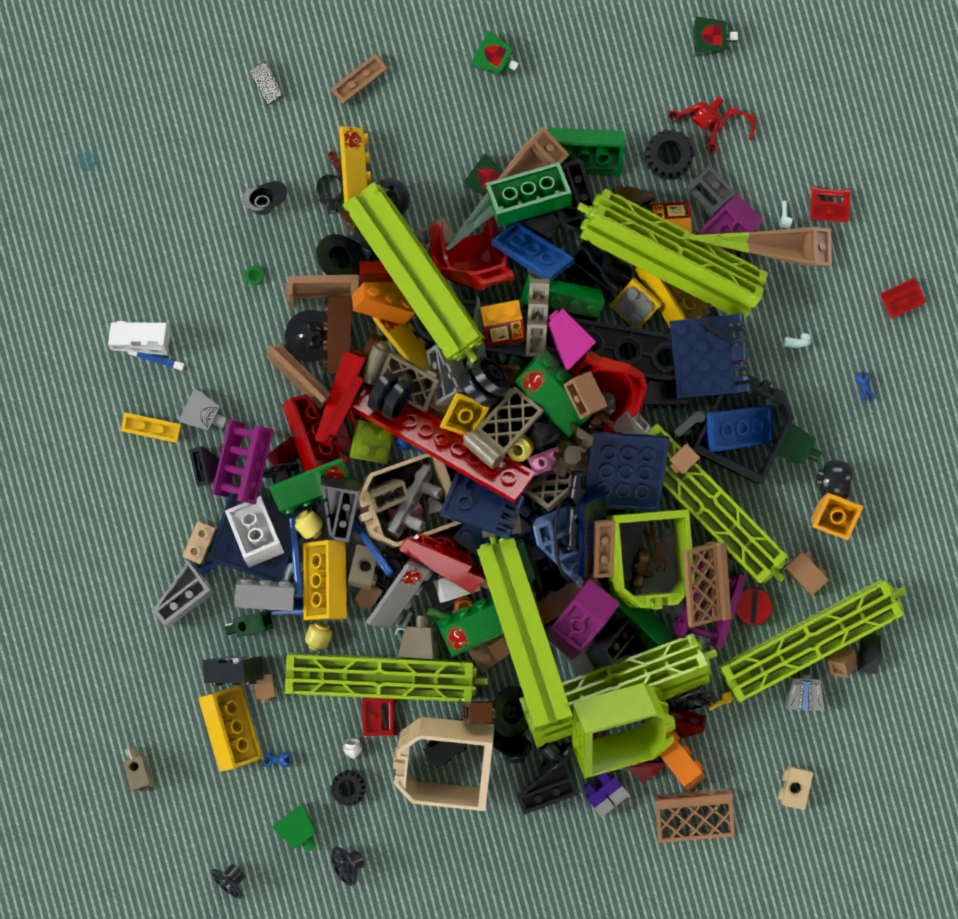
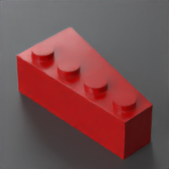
[282,394,348,472]

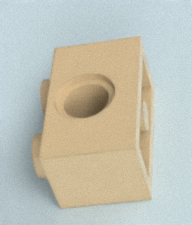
[182,521,218,564]
[778,765,813,810]

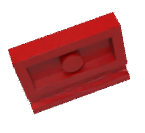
[359,261,394,286]
[879,277,926,319]

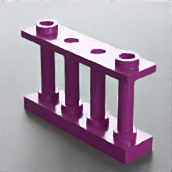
[211,419,274,505]
[675,561,747,649]

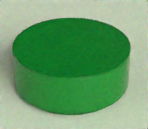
[245,266,264,285]

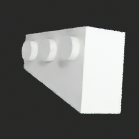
[108,321,170,356]

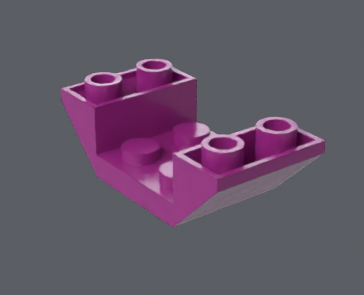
[695,194,764,253]
[545,579,620,660]

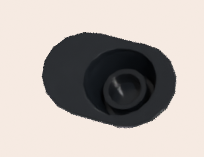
[243,181,287,215]
[493,730,532,764]

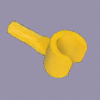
[708,691,733,711]

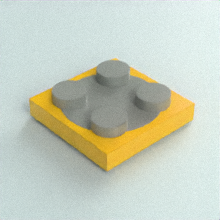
[609,278,663,329]

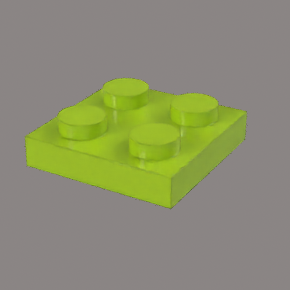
[349,420,393,464]

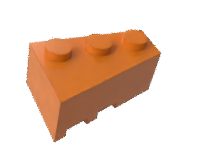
[352,282,415,325]
[660,730,706,792]

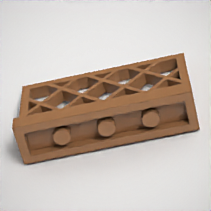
[265,343,330,410]
[683,541,731,627]
[654,788,735,843]

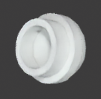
[343,738,362,759]

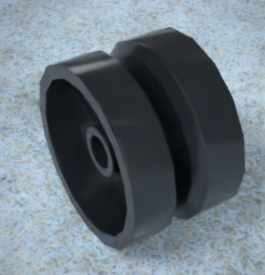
[461,357,511,407]
[367,370,413,421]

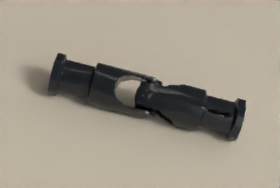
[564,470,587,551]

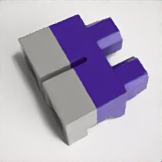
[583,772,630,818]

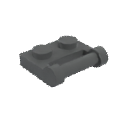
[684,165,736,217]
[671,411,705,438]

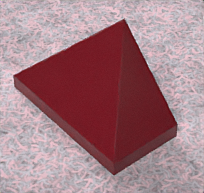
[267,436,299,470]
[668,705,707,739]
[625,761,664,784]

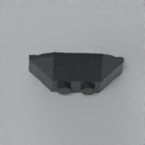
[556,158,594,235]

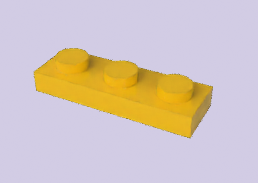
[121,412,182,443]

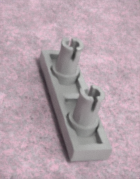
[388,464,443,539]

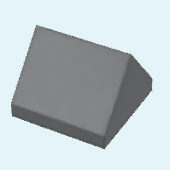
[428,496,443,514]

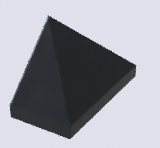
[189,446,219,487]
[857,634,882,674]

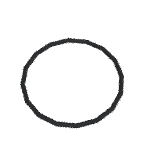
[553,499,573,582]

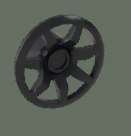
[262,462,300,485]
[375,548,410,589]
[673,685,715,711]
[538,741,573,773]
[331,847,364,886]
[210,864,245,899]

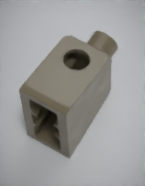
[367,478,410,513]
[399,616,440,660]
[123,746,156,793]

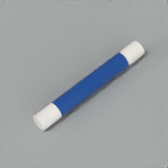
[128,351,185,371]

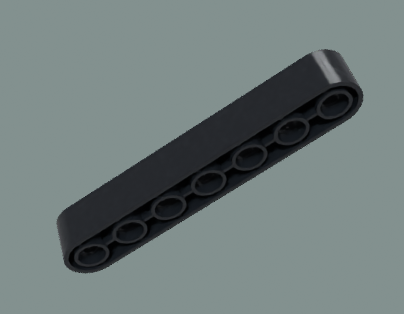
[414,298,675,381]

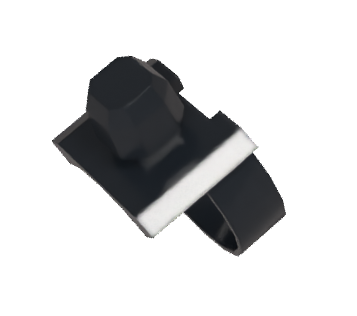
[316,174,344,215]
[350,231,380,261]

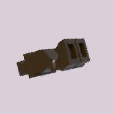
[551,422,594,478]

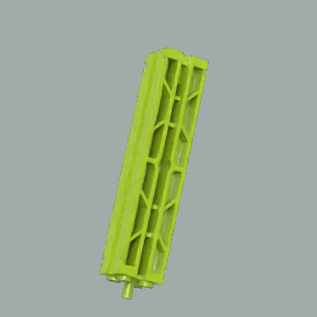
[343,182,486,364]
[577,188,768,319]
[645,423,788,583]
[477,536,574,733]
[718,580,907,703]
[519,633,718,748]
[285,652,488,702]

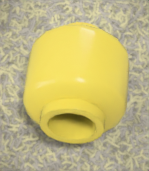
[507,435,534,462]
[295,510,323,539]
[305,621,332,651]

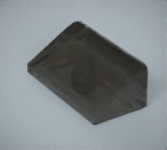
[250,61,284,106]

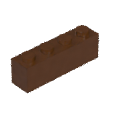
[322,297,351,375]
[535,572,606,629]

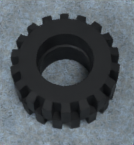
[645,129,694,180]

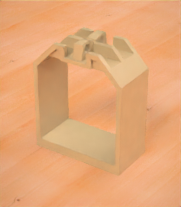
[357,453,461,548]
[393,717,494,811]

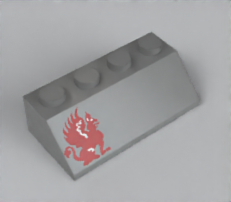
[366,558,434,629]

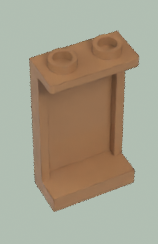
[285,275,360,309]

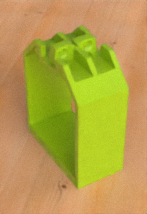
[603,509,695,610]
[572,683,675,778]

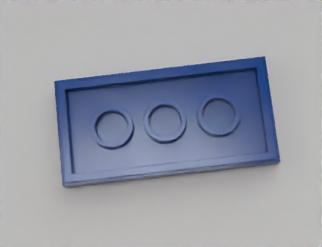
[491,222,575,282]
[707,405,774,452]

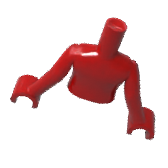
[667,96,724,155]

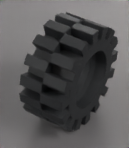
[331,770,366,806]

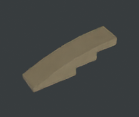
[526,278,549,356]

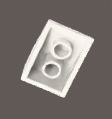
[225,496,284,568]

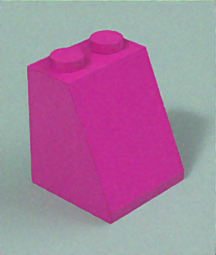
[548,309,596,371]

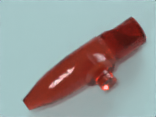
[327,151,343,177]

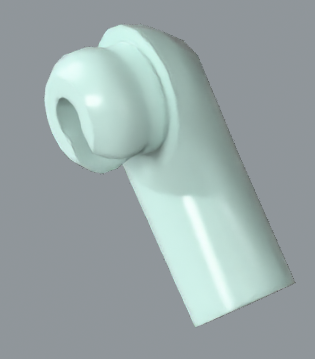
[783,333,811,348]
[282,562,303,581]

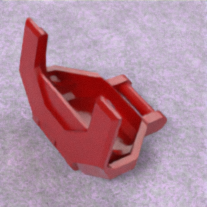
[429,215,514,291]
[567,351,647,432]

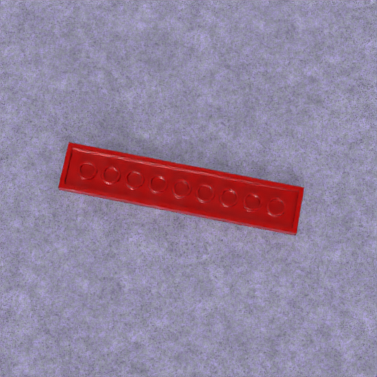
[350,384,535,504]

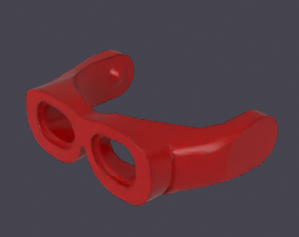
[719,107,756,140]

